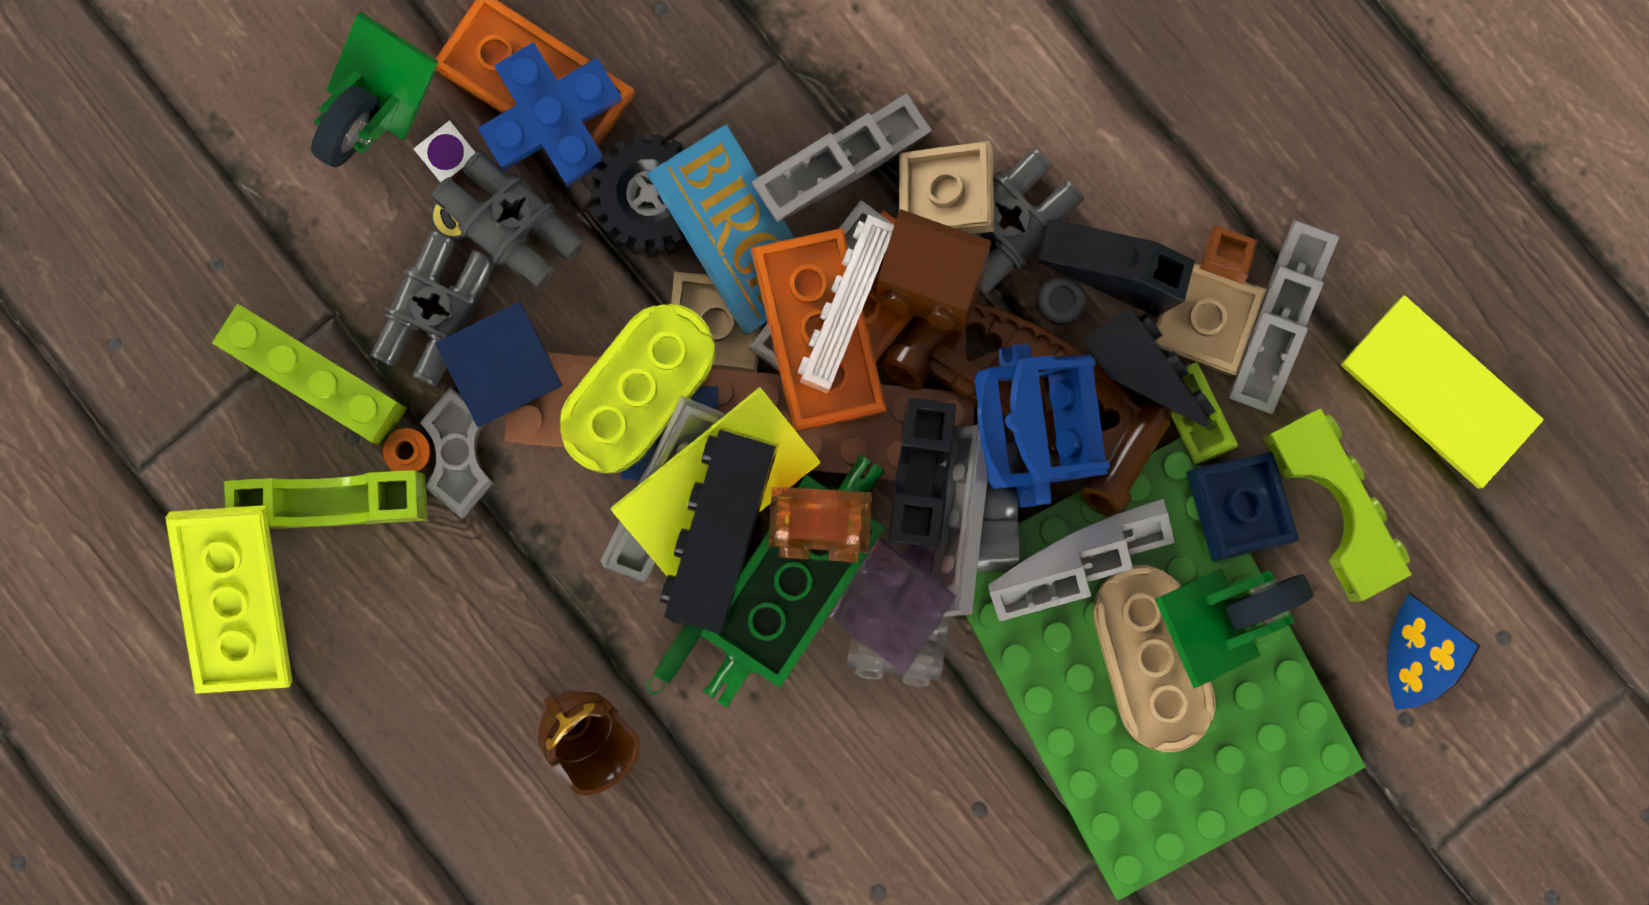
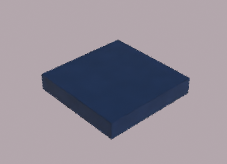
[435,301,563,428]
[1186,452,1299,562]

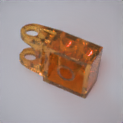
[768,487,872,562]

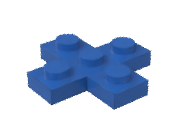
[478,42,623,186]

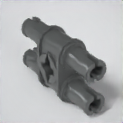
[973,148,1084,296]
[431,150,585,291]
[370,231,496,388]

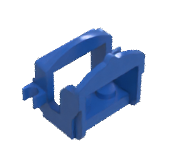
[975,344,1110,508]

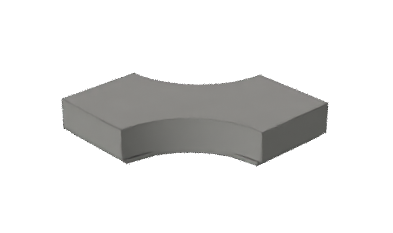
[420,387,493,518]

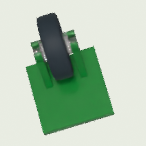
[311,12,439,168]
[1155,569,1314,688]

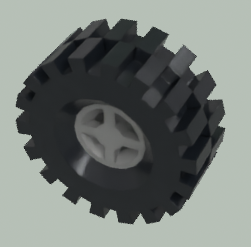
[590,134,689,257]

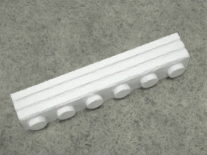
[797,215,894,394]

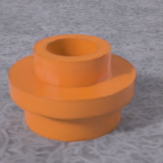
[383,428,431,471]

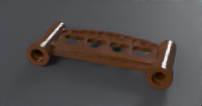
[882,302,1171,517]

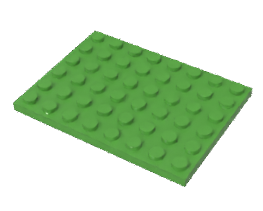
[965,437,1366,901]

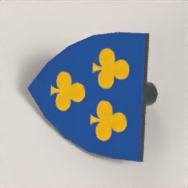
[1387,593,1481,710]

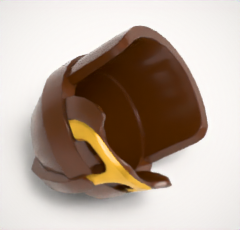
[538,691,641,796]

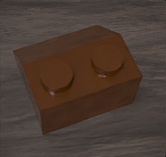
[876,209,991,333]

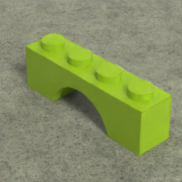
[212,303,407,447]
[1262,408,1412,602]
[224,470,428,529]

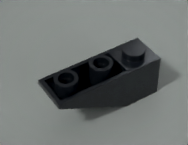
[1037,219,1195,317]
[1084,307,1216,431]

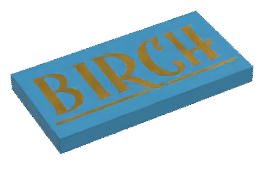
[646,124,794,334]

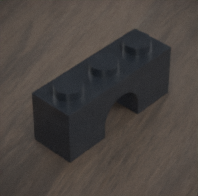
[887,398,956,549]

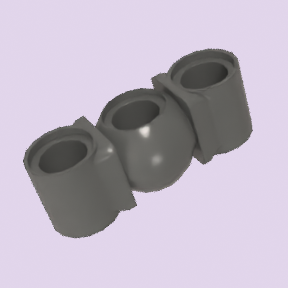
[977,442,1019,572]

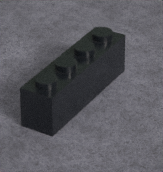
[660,428,779,634]

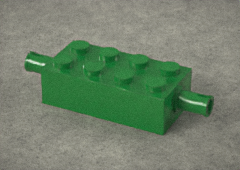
[700,454,886,708]

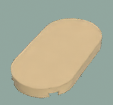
[1092,565,1216,752]

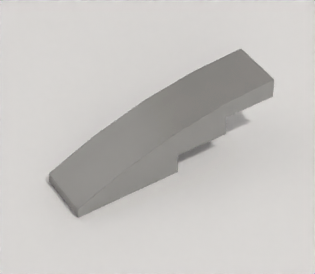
[751,93,932,222]
[1228,219,1339,415]
[988,499,1174,621]

